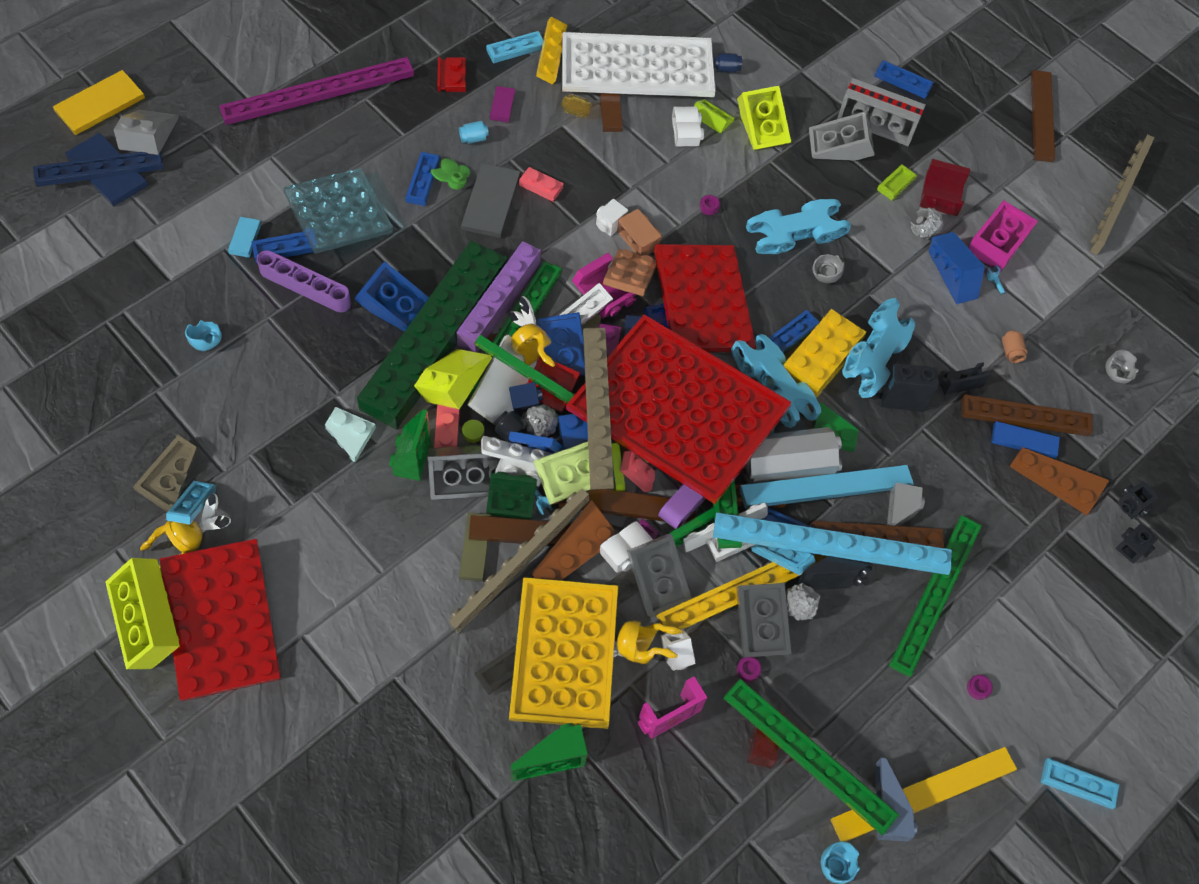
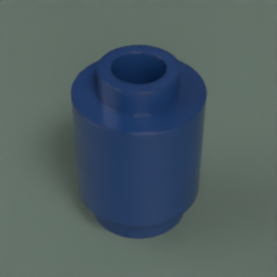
[714,53,742,73]

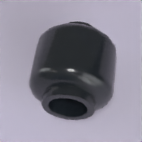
[494,411,527,443]

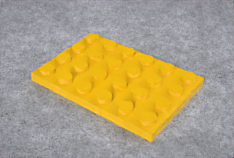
[509,577,618,729]

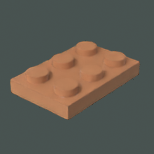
[603,249,657,296]

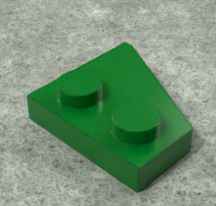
[813,402,859,452]

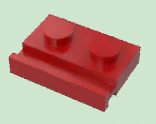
[437,57,466,92]

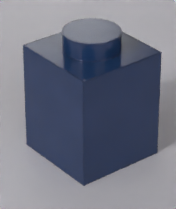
[509,382,543,411]

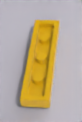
[536,17,567,85]

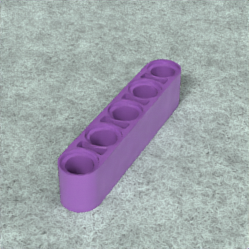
[257,251,351,312]
[658,485,706,529]

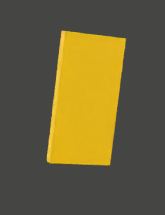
[53,70,145,135]

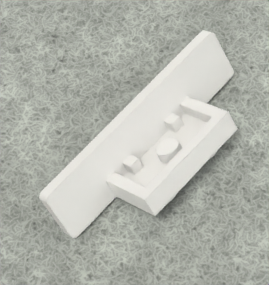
[481,436,552,487]
[683,503,768,562]

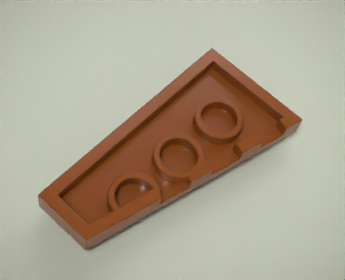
[1010,447,1109,515]
[531,500,617,581]

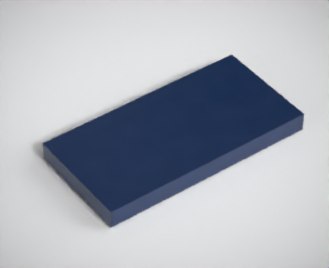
[65,133,148,207]

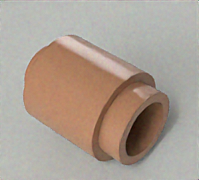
[1002,331,1027,363]

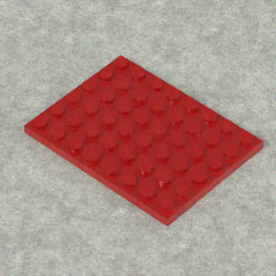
[566,314,791,504]

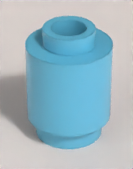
[459,121,489,144]

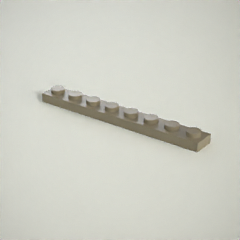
[1090,134,1155,255]
[583,328,614,489]
[449,488,590,634]

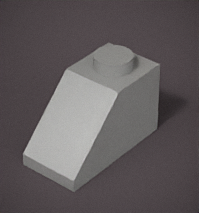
[887,482,925,526]

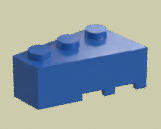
[929,232,985,304]

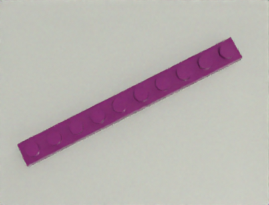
[219,57,414,125]

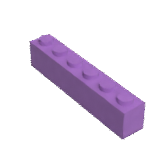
[457,241,541,353]

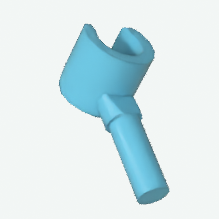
[986,266,1005,294]
[535,487,552,515]

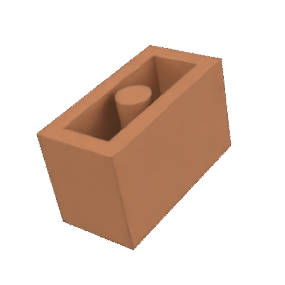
[617,209,662,255]

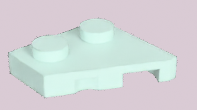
[325,407,376,462]

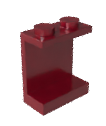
[919,159,970,216]

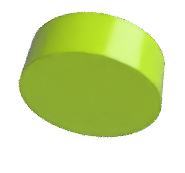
[462,420,484,443]

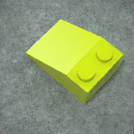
[737,86,791,150]
[414,349,492,409]

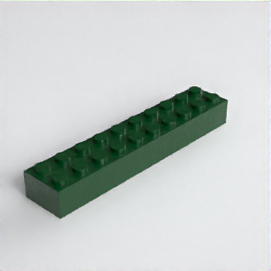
[357,240,507,430]

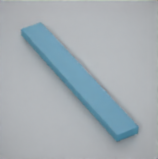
[739,465,914,509]

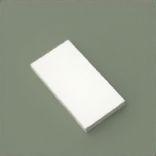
[468,335,539,425]

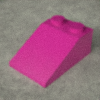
[968,200,1038,273]

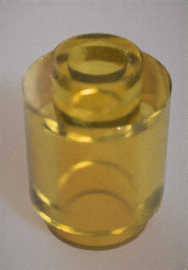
[561,94,592,118]

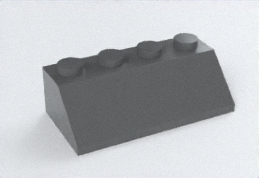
[428,445,501,500]

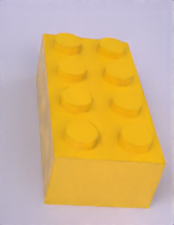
[784,309,866,398]

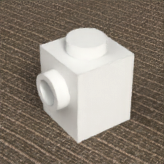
[596,199,628,236]
[660,629,695,671]

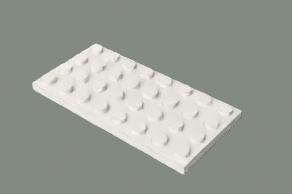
[562,32,715,97]

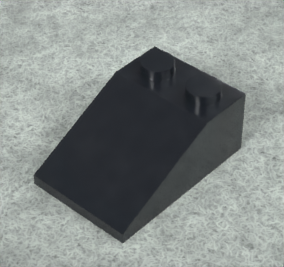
[797,556,875,590]

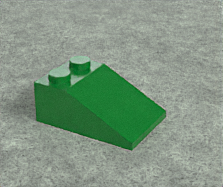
[389,409,431,481]
[511,723,587,782]

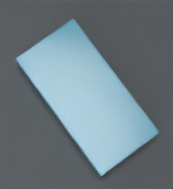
[228,217,261,258]

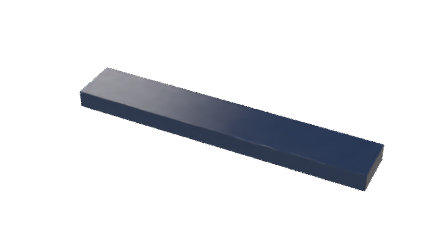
[33,151,164,187]

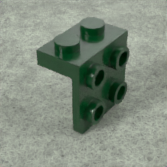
[486,472,537,520]

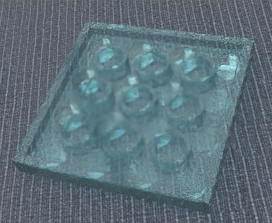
[284,168,393,254]

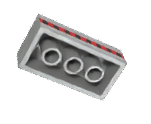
[837,78,926,146]

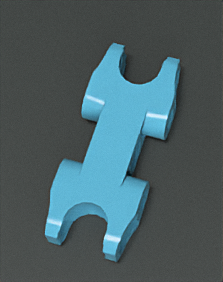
[746,199,851,255]
[842,298,915,398]
[731,334,821,428]

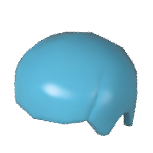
[185,320,222,351]
[820,841,860,884]

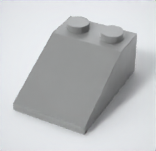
[114,109,179,155]
[809,111,875,161]

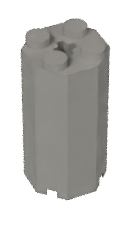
[743,427,842,484]

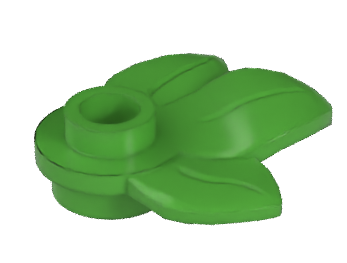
[431,158,470,190]

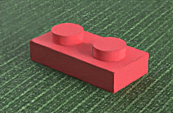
[519,167,563,202]
[620,450,656,492]

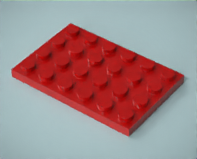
[654,244,756,352]
[159,539,281,702]

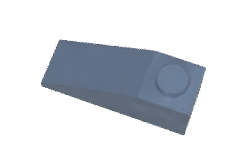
[875,758,918,842]

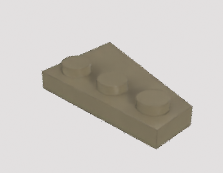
[133,435,198,512]

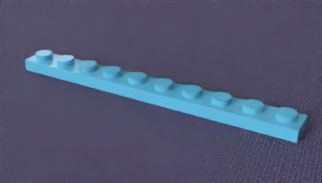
[713,513,952,575]

